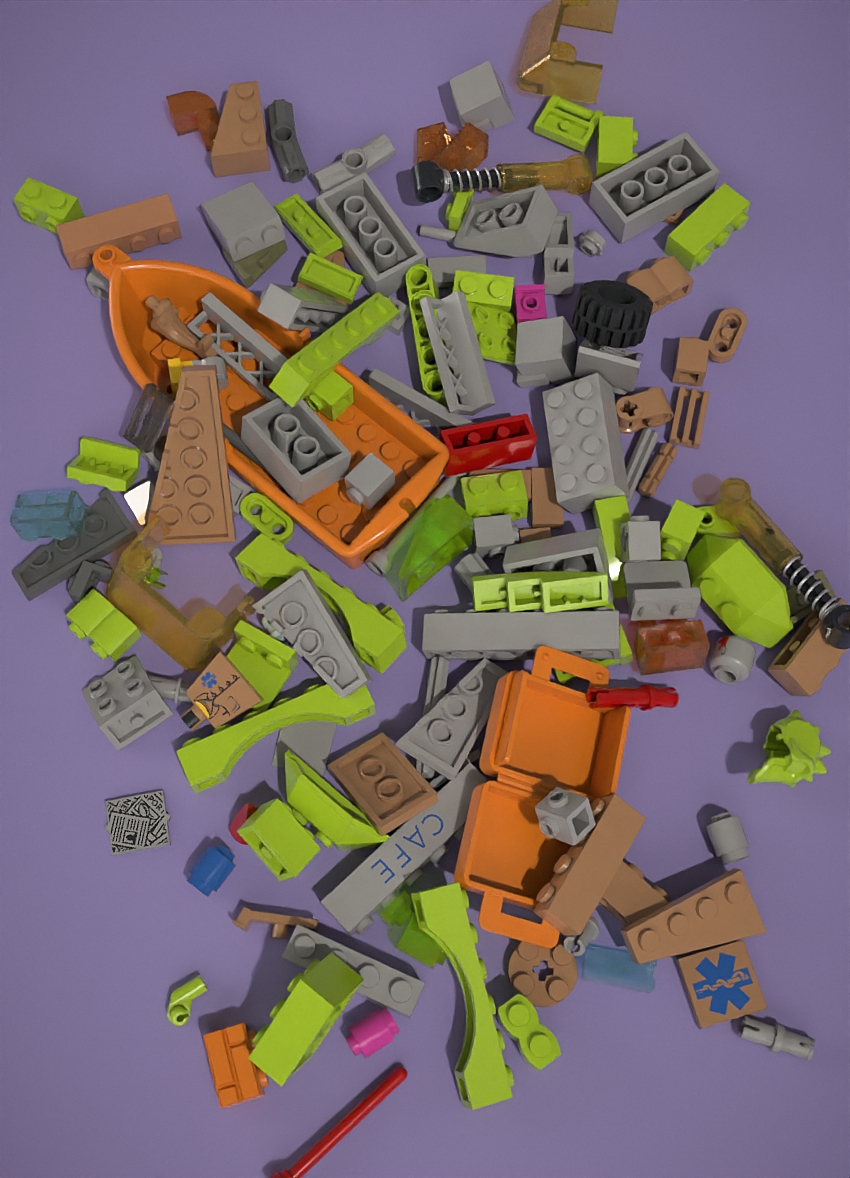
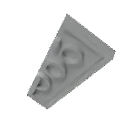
[252,570,372,698]

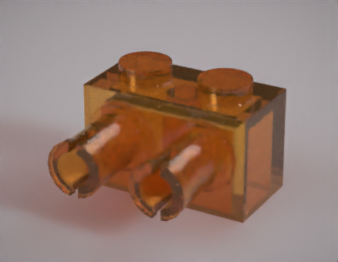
[633,619,710,676]

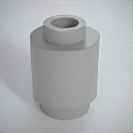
[706,812,750,865]

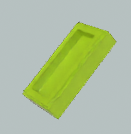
[298,253,364,304]

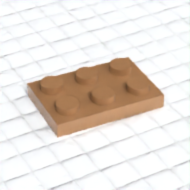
[327,732,439,836]

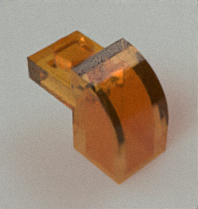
[166,91,220,152]

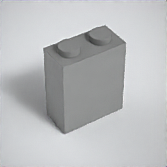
[201,181,286,262]

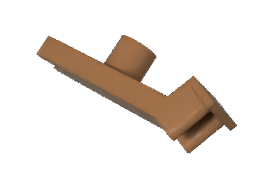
[232,907,319,940]

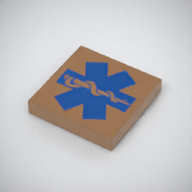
[676,940,768,1029]

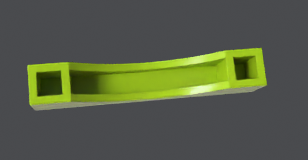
[269,291,400,408]
[235,533,407,674]
[176,684,376,794]
[411,882,514,1110]

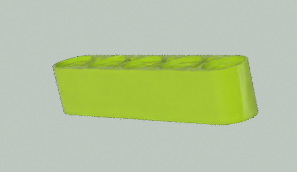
[406,264,452,406]

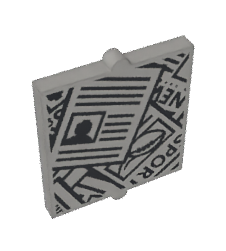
[105,790,171,856]

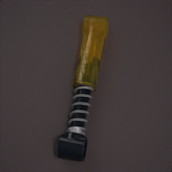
[410,154,594,203]
[715,477,850,650]

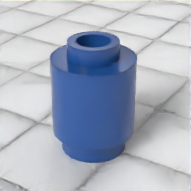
[186,844,236,897]

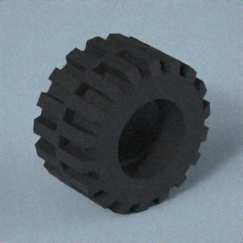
[572,280,653,348]

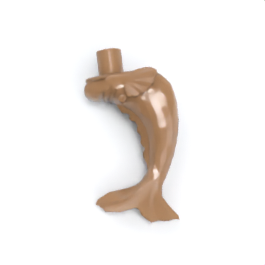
[145,295,218,359]

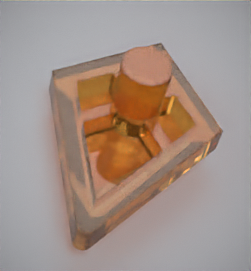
[417,122,453,163]

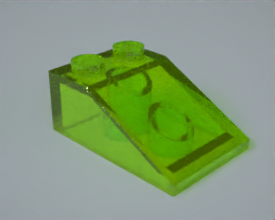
[398,493,474,602]

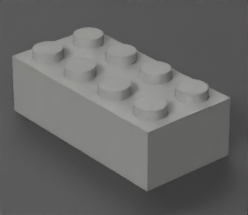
[589,132,720,244]
[316,172,426,297]
[542,373,630,514]

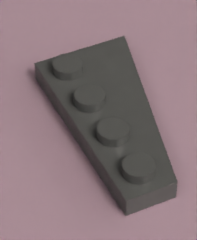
[11,488,138,601]

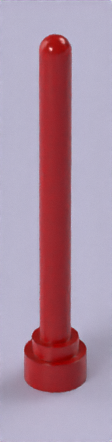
[269,1066,408,1178]

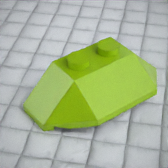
[687,533,793,649]
[285,749,390,851]

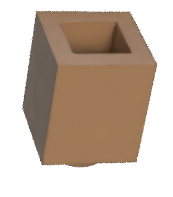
[672,337,710,387]

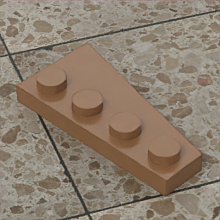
[620,868,767,964]

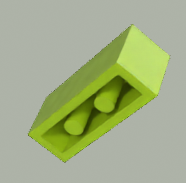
[664,183,751,272]

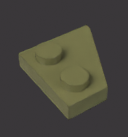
[222,240,288,288]

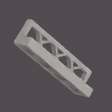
[419,291,495,416]
[186,292,288,402]
[369,368,475,439]

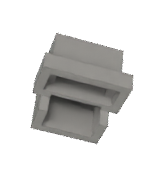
[449,60,516,140]
[515,316,577,388]

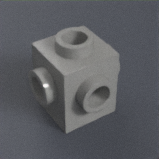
[535,787,596,846]

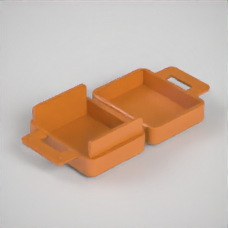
[454,645,631,949]

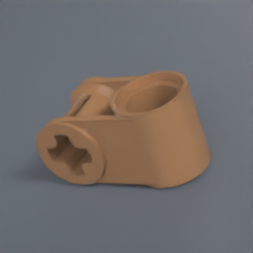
[616,387,674,434]

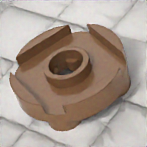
[508,939,578,1008]

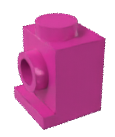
[514,284,547,329]

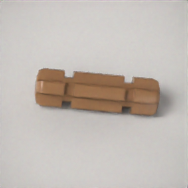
[638,443,678,498]

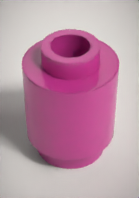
[345,1007,400,1059]

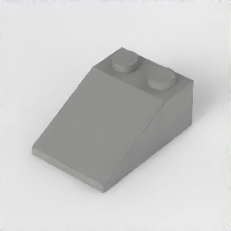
[453,185,558,257]
[574,339,644,395]

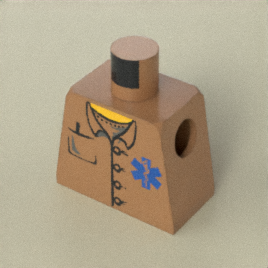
[180,652,264,731]

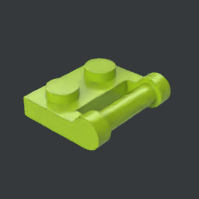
[534,92,605,153]

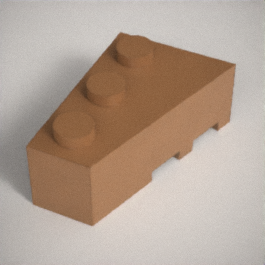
[210,81,271,178]

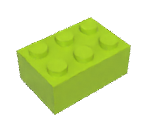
[248,952,365,1087]

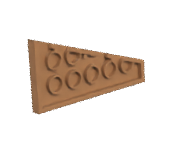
[142,365,236,546]

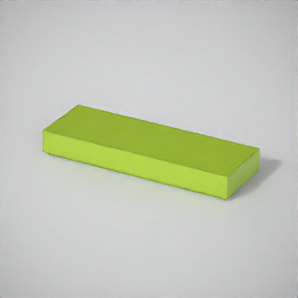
[273,193,343,258]

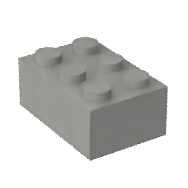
[241,397,352,504]

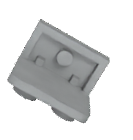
[623,560,701,621]

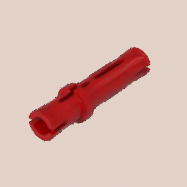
[586,685,679,711]

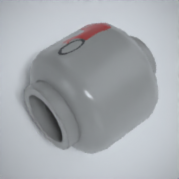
[709,635,756,684]

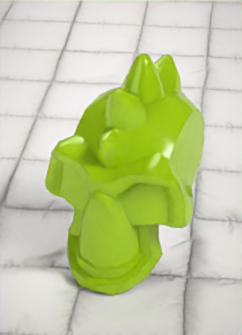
[747,710,831,787]

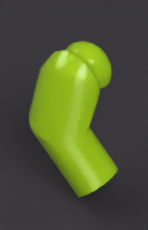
[167,975,208,1026]

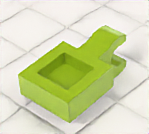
[445,188,475,231]

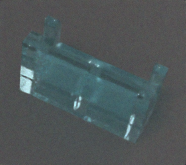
[580,945,657,993]

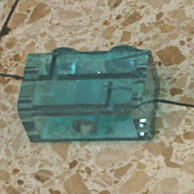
[9,491,88,542]

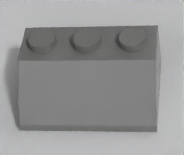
[503,528,613,612]

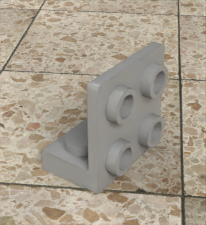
[82,656,173,751]

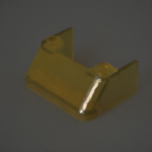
[517,0,618,104]
[106,515,257,672]

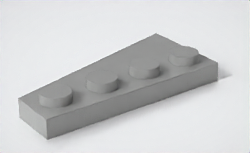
[395,658,509,781]

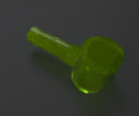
[122,567,168,590]

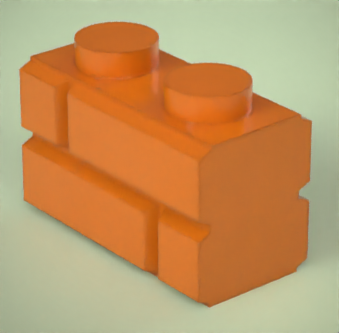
[203,1023,269,1109]

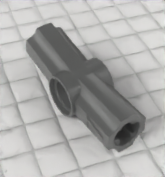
[268,99,309,183]

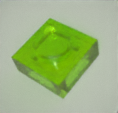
[380,890,414,930]

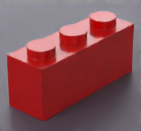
[438,414,537,477]

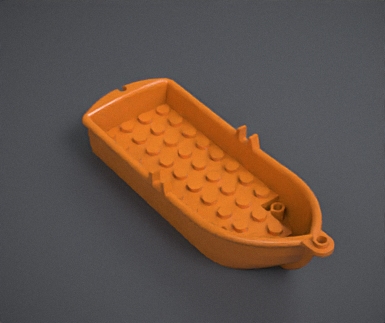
[92,245,449,569]

